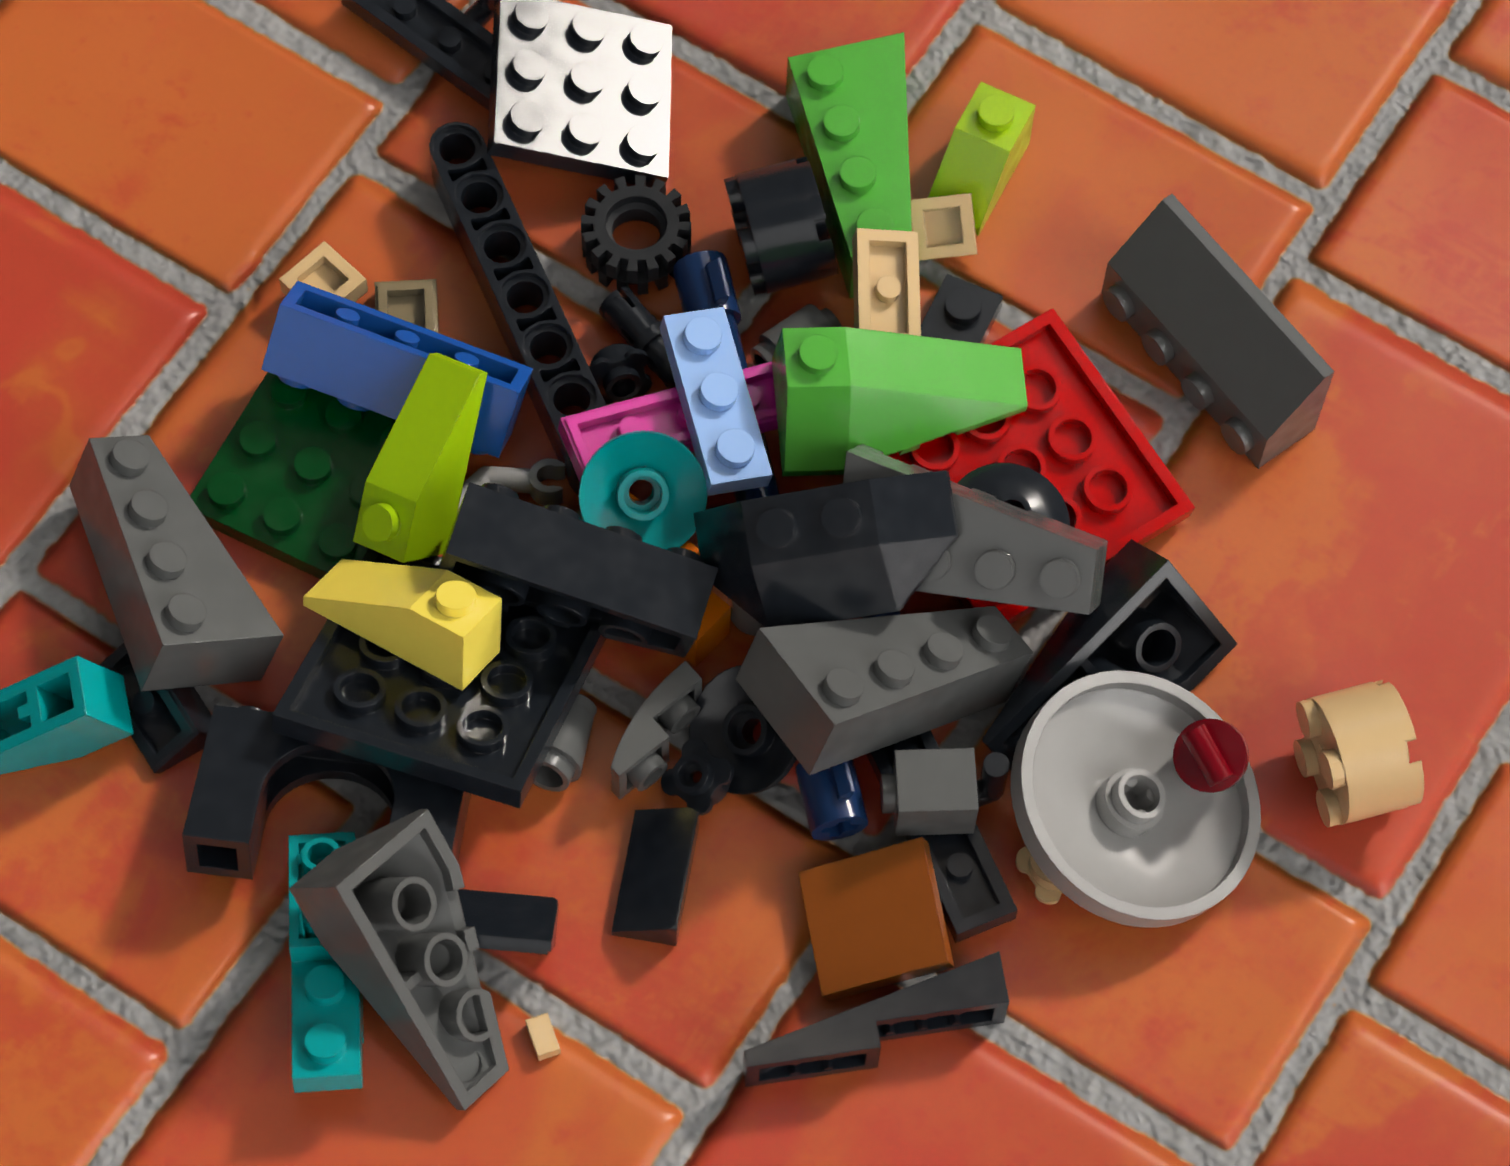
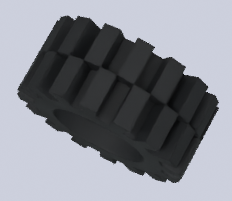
[581,175,692,295]

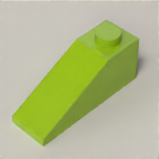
[353,352,488,563]

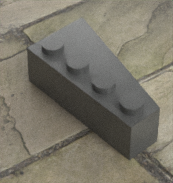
[843,444,1108,615]
[736,606,1033,775]

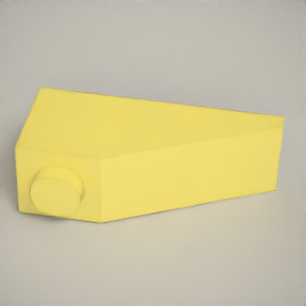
[303,559,502,691]

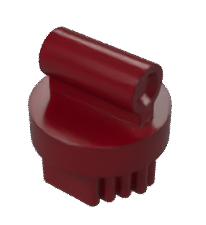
[1173,719,1249,793]

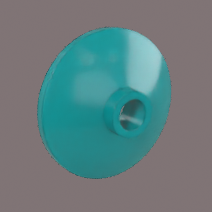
[578,430,708,550]

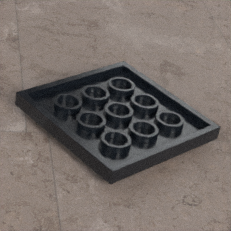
[272,549,607,809]

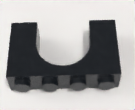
[182,705,471,880]

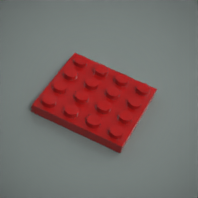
[888,308,1195,624]

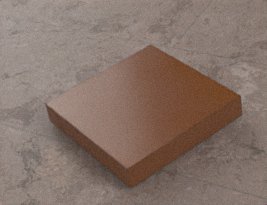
[798,837,954,1002]

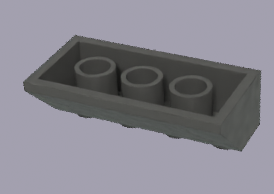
[1101,194,1335,469]

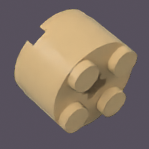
[1293,680,1424,828]

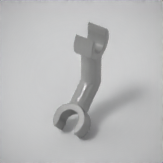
[457,458,565,513]

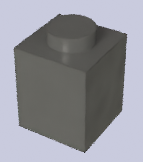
[880,748,979,836]

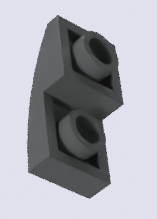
[611,661,702,800]

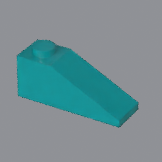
[0,656,133,775]

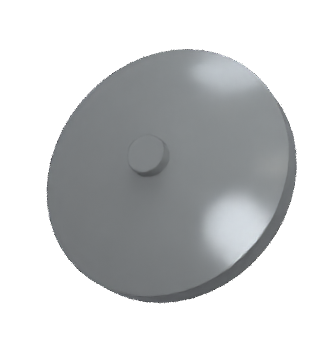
[1011,670,1261,928]

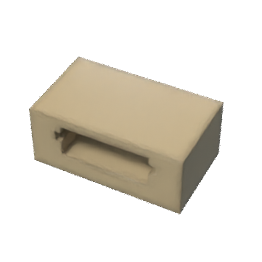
[525,1012,561,1061]

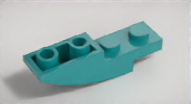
[289,831,364,1093]

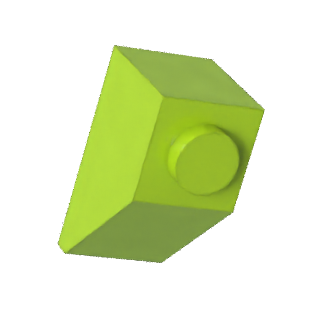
[928,82,1036,236]

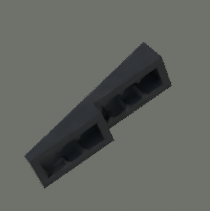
[743,951,1009,1087]

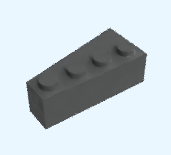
[69,435,284,691]

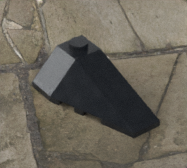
[981,539,1238,773]

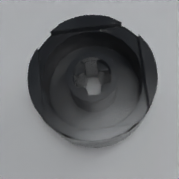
[724,156,839,295]

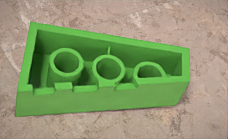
[786,32,912,299]

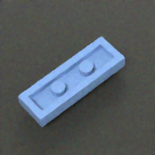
[659,307,773,496]

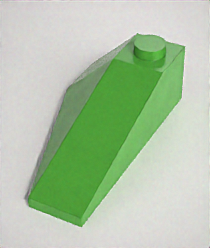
[772,327,1028,477]

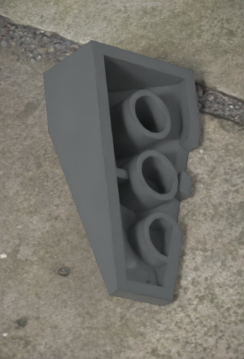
[289,809,509,1110]

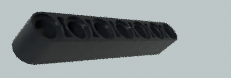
[429,122,607,495]

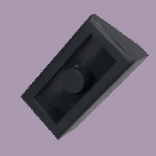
[100,643,212,774]
[611,807,700,946]
[458,889,559,954]

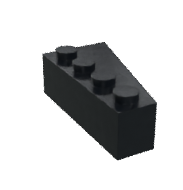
[438,482,718,658]

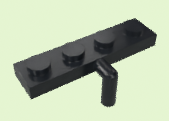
[341,0,495,110]
[866,730,1018,943]

